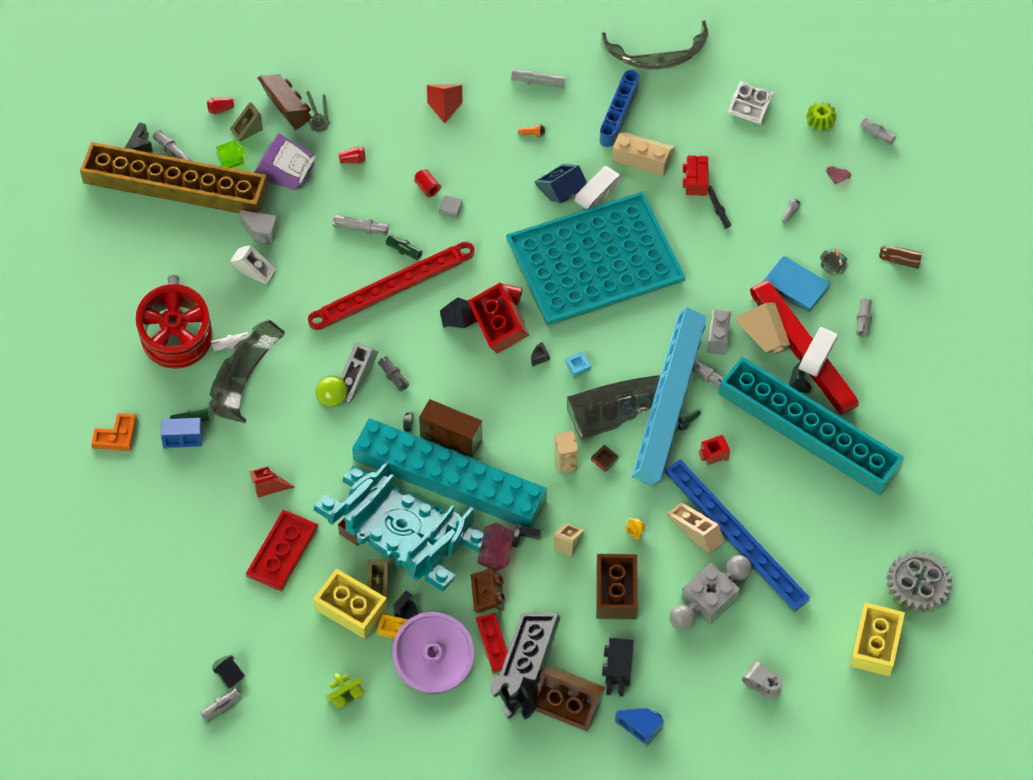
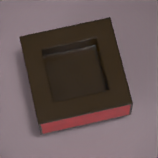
[591,445,619,472]

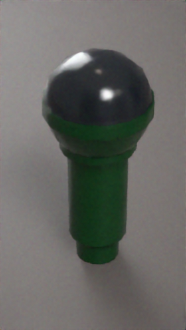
[677,409,701,431]

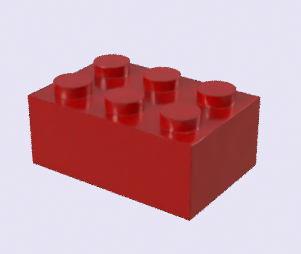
[468,282,530,354]

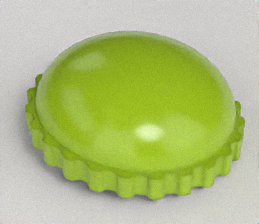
[315,375,348,408]

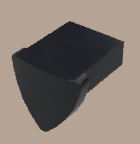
[789,360,812,393]
[511,524,542,548]
[393,590,418,620]
[212,655,245,689]

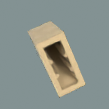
[735,303,790,354]

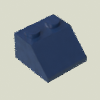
[534,164,587,203]

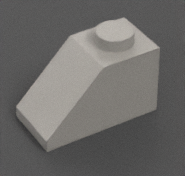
[240,210,278,244]

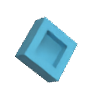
[565,352,591,377]

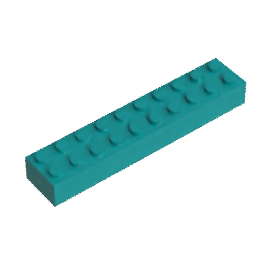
[719,357,904,496]
[352,418,547,528]

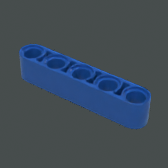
[599,70,639,147]

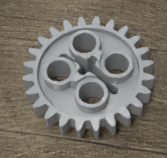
[886,550,953,613]

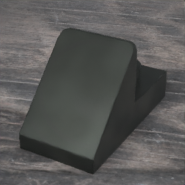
[125,122,153,153]

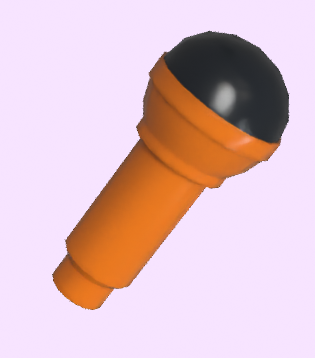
[518,124,546,137]

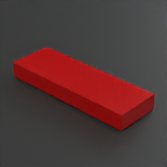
[476,612,508,674]

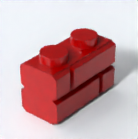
[682,155,709,196]

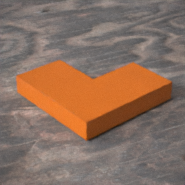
[91,413,137,451]

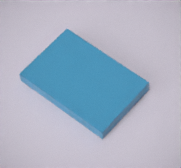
[763,256,830,312]

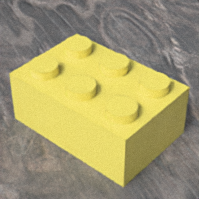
[313,569,388,639]
[850,603,905,677]

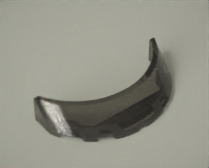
[601,20,709,69]
[209,320,285,423]

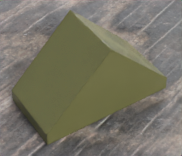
[230,102,263,141]
[367,559,390,598]

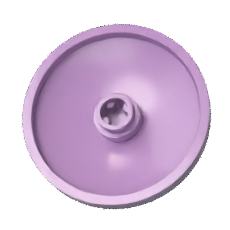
[392,612,474,694]

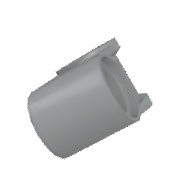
[742,662,782,699]

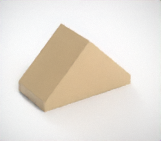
[554,523,584,556]

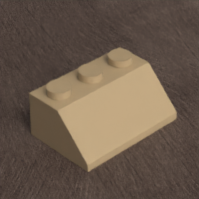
[612,132,675,176]

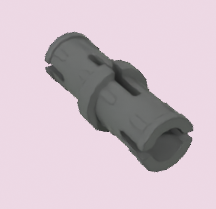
[378,356,409,391]

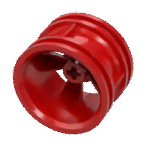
[135,284,213,369]

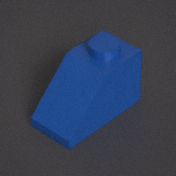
[615,708,664,746]

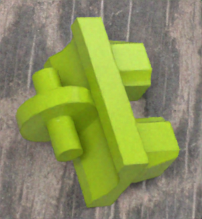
[325,673,364,710]

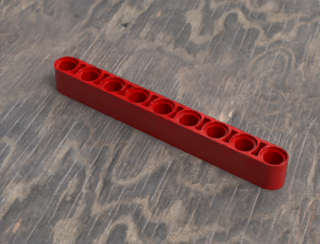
[750,280,859,415]

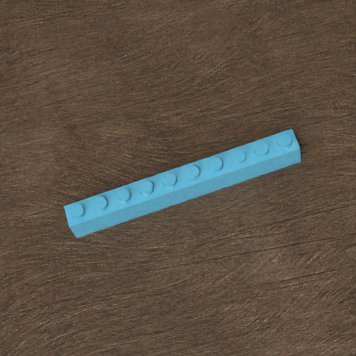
[631,307,706,486]

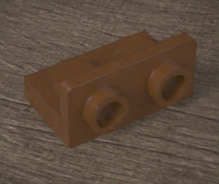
[470,568,506,613]

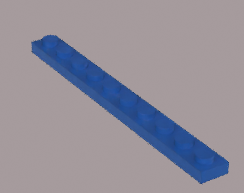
[665,459,810,612]

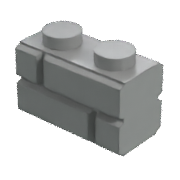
[707,309,731,355]

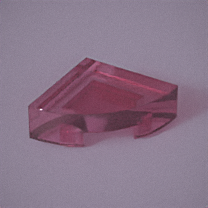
[826,166,851,185]

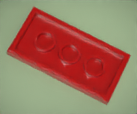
[246,509,318,592]

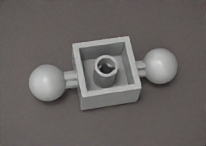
[669,555,751,631]

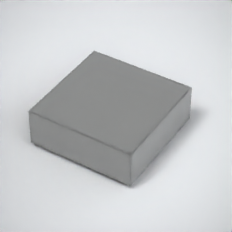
[439,195,462,217]

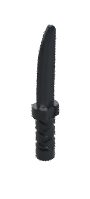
[708,185,731,228]

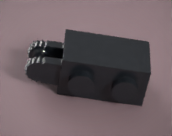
[602,638,634,697]

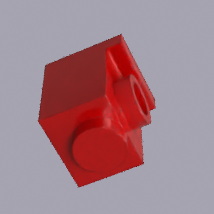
[699,435,731,465]

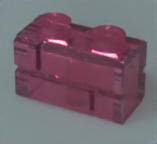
[477,523,513,572]

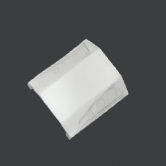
[727,81,774,124]

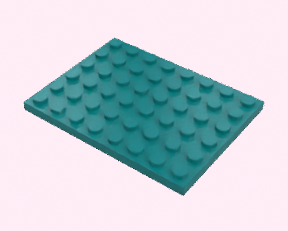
[506,192,686,326]

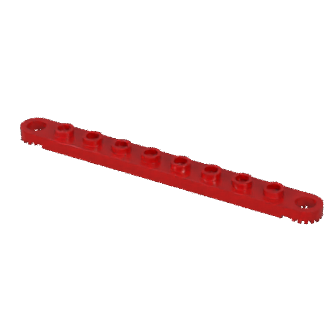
[308,241,475,330]

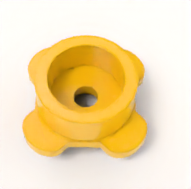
[625,518,645,540]

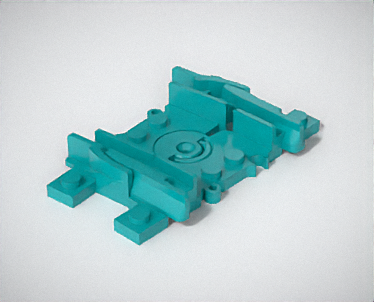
[313,463,489,592]

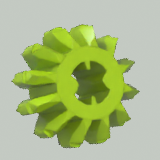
[806,101,837,132]

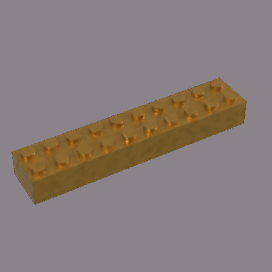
[80,142,268,214]

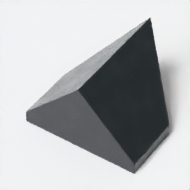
[440,297,478,328]

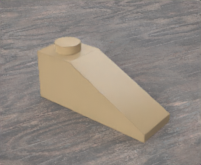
[667,502,724,553]

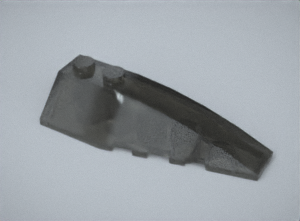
[567,375,661,440]

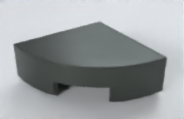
[531,342,550,366]
[403,412,414,432]

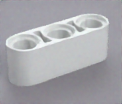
[575,166,622,209]
[799,327,838,377]

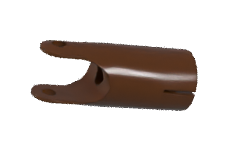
[879,245,922,269]

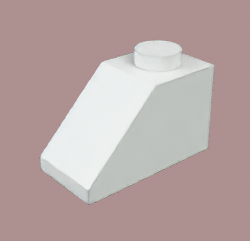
[230,245,276,284]

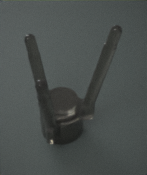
[306,91,330,132]

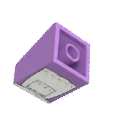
[254,133,315,190]

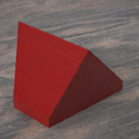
[427,84,463,124]
[249,466,295,498]

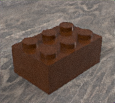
[419,399,482,458]
[596,554,638,619]

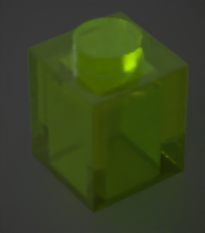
[216,140,245,168]

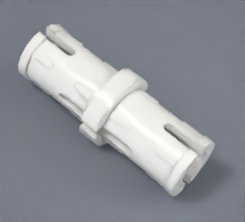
[211,332,251,352]

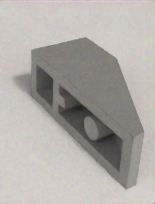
[340,342,378,403]

